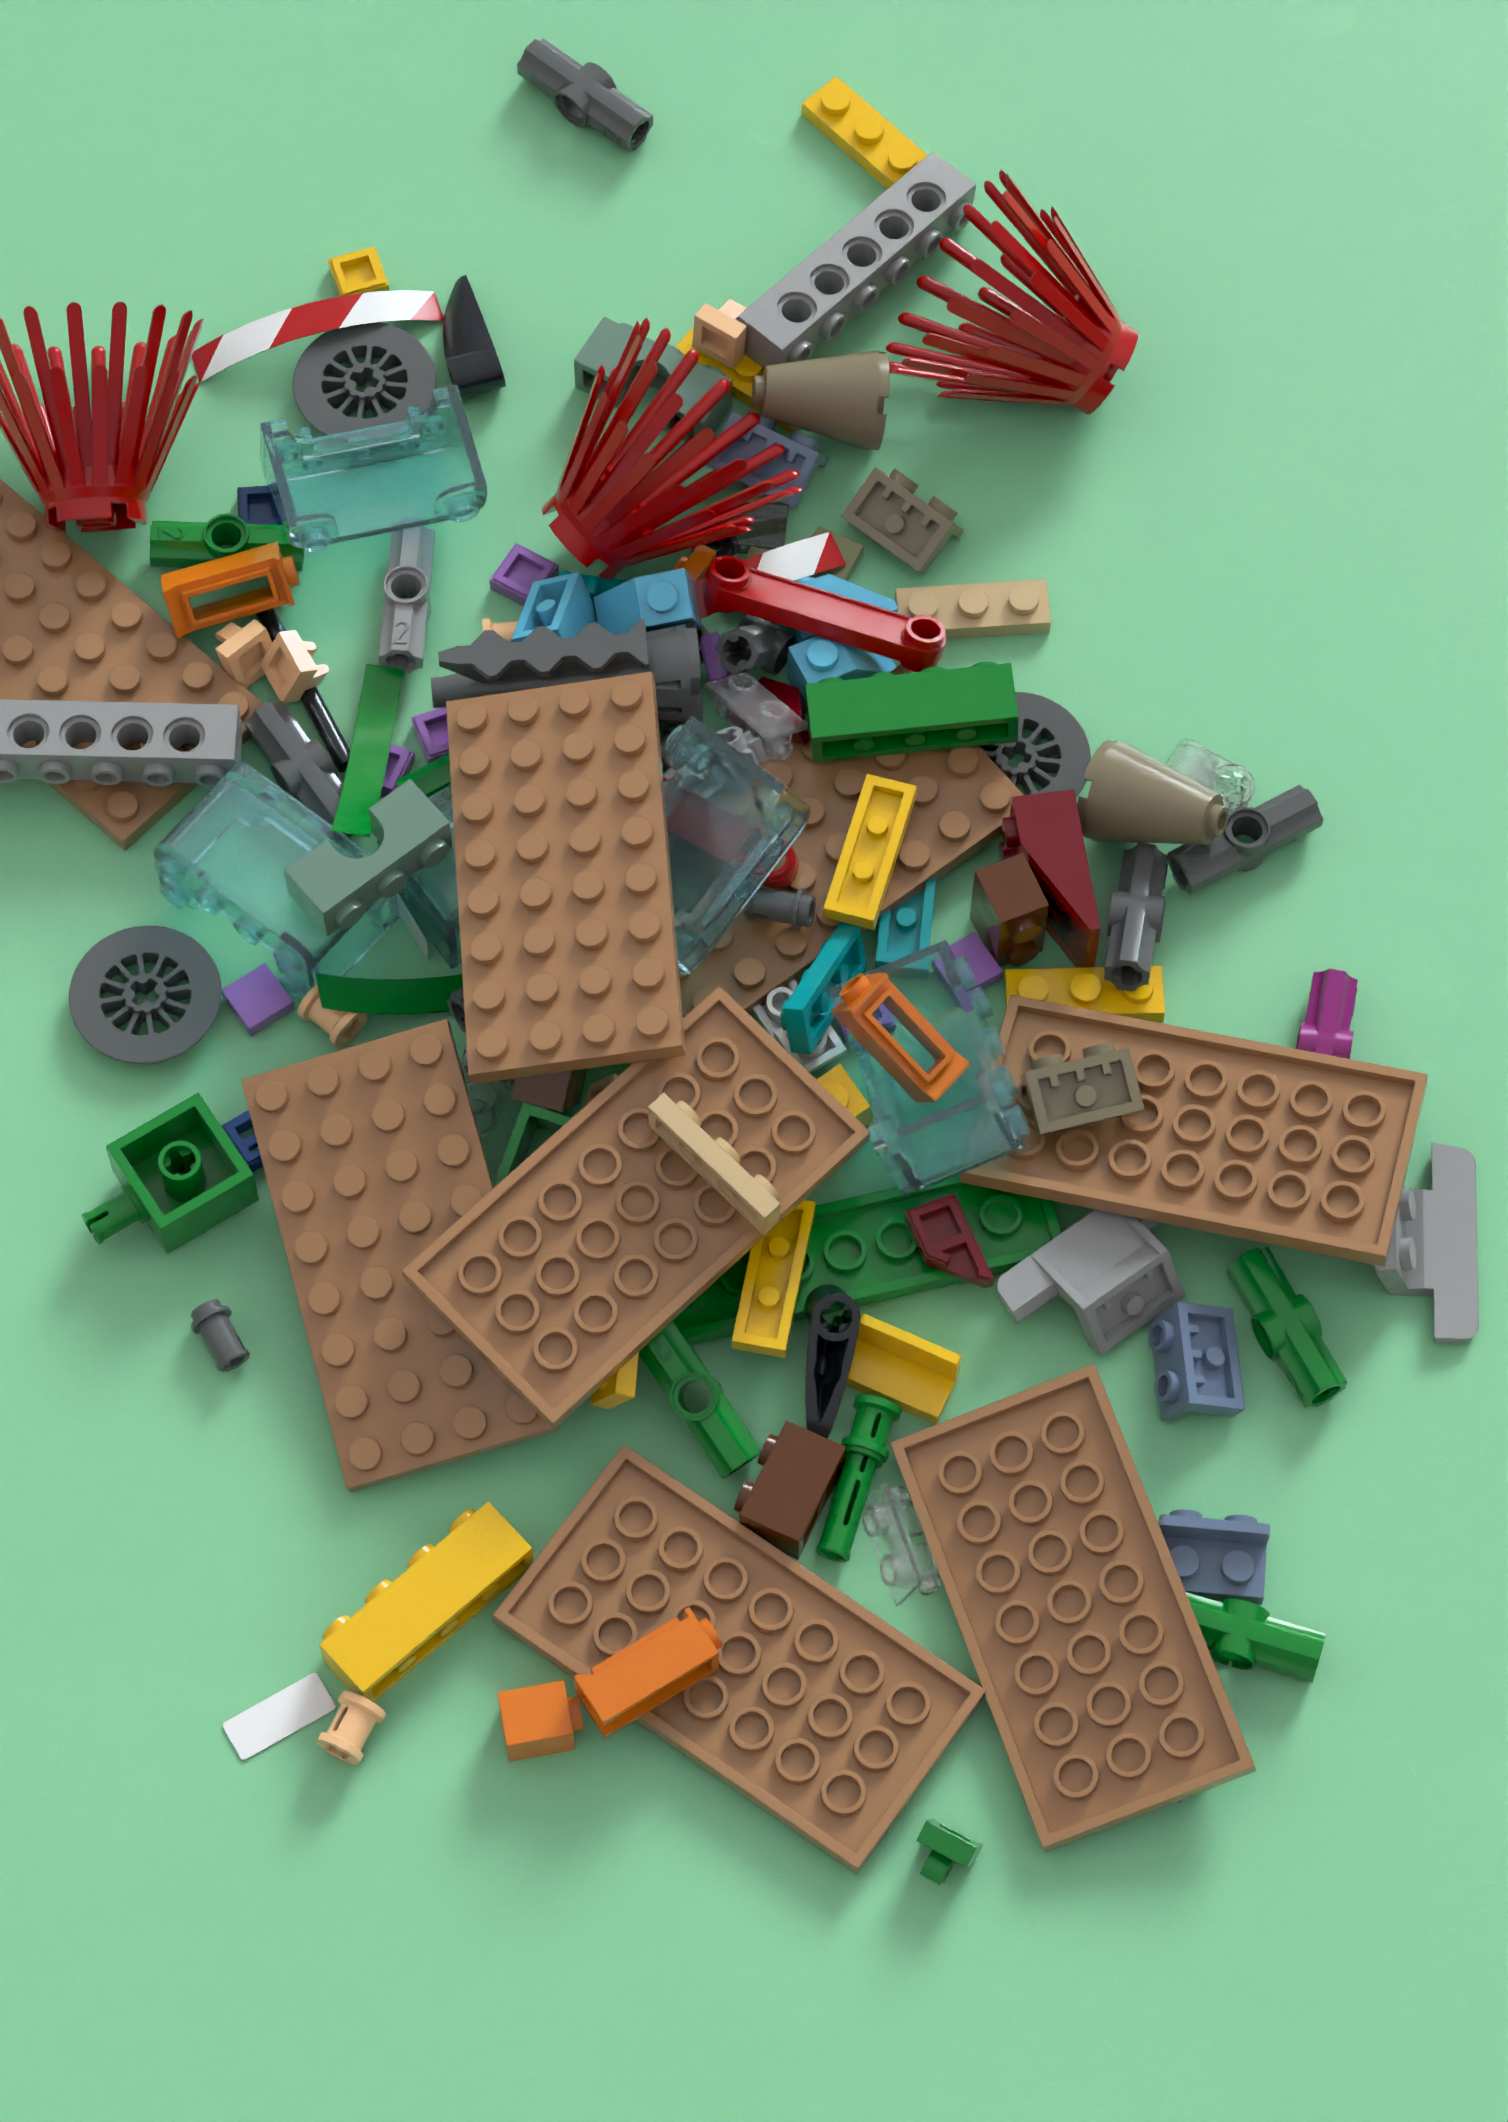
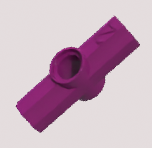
[1296,968,1358,1059]

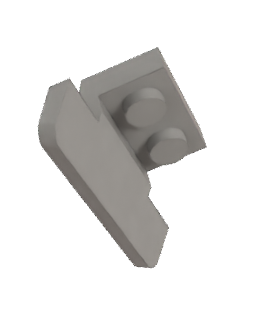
[1375,1143,1479,1344]
[997,1209,1185,1355]

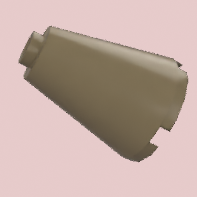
[752,350,890,450]
[1077,740,1229,845]

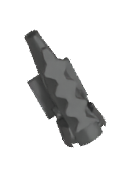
[431,619,703,725]

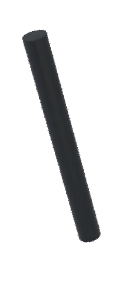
[255,608,350,772]

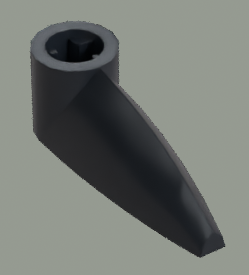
[443,275,506,401]
[804,1284,860,1439]

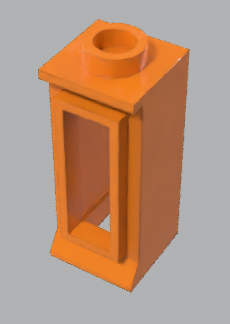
[161,541,300,638]
[831,972,971,1103]
[574,1607,722,1739]

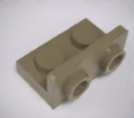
[841,467,964,575]
[1020,1042,1145,1136]

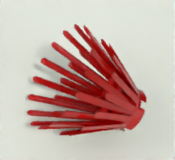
[886,170,1139,415]
[0,302,204,532]
[541,318,803,580]

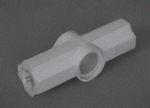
[378,522,436,674]

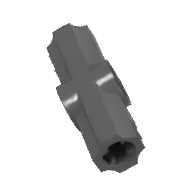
[517,38,653,151]
[244,701,353,843]
[1167,785,1323,894]
[1104,843,1168,991]

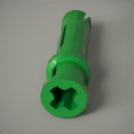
[815,1394,902,1562]

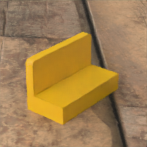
[846,1314,962,1425]

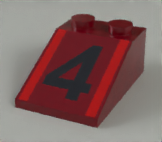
[999,789,1101,968]

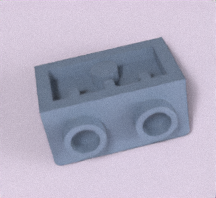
[706,410,828,510]
[1148,1301,1245,1421]
[1158,1510,1270,1605]

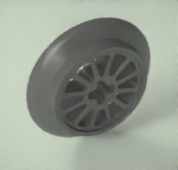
[293,322,437,444]
[979,692,1091,797]
[69,926,222,1064]

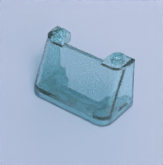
[260,385,488,552]

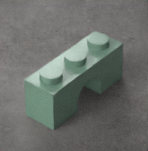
[574,317,733,442]
[284,779,452,937]

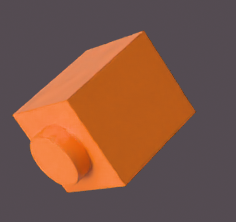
[497,1680,584,1762]

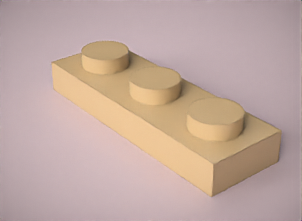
[895,579,1051,639]
[648,1092,781,1236]

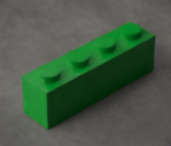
[805,661,1019,763]

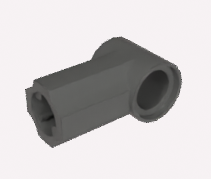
[715,614,796,676]

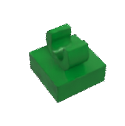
[916,1818,983,1885]

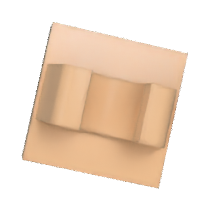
[692,299,747,369]
[215,619,272,688]
[260,630,329,703]

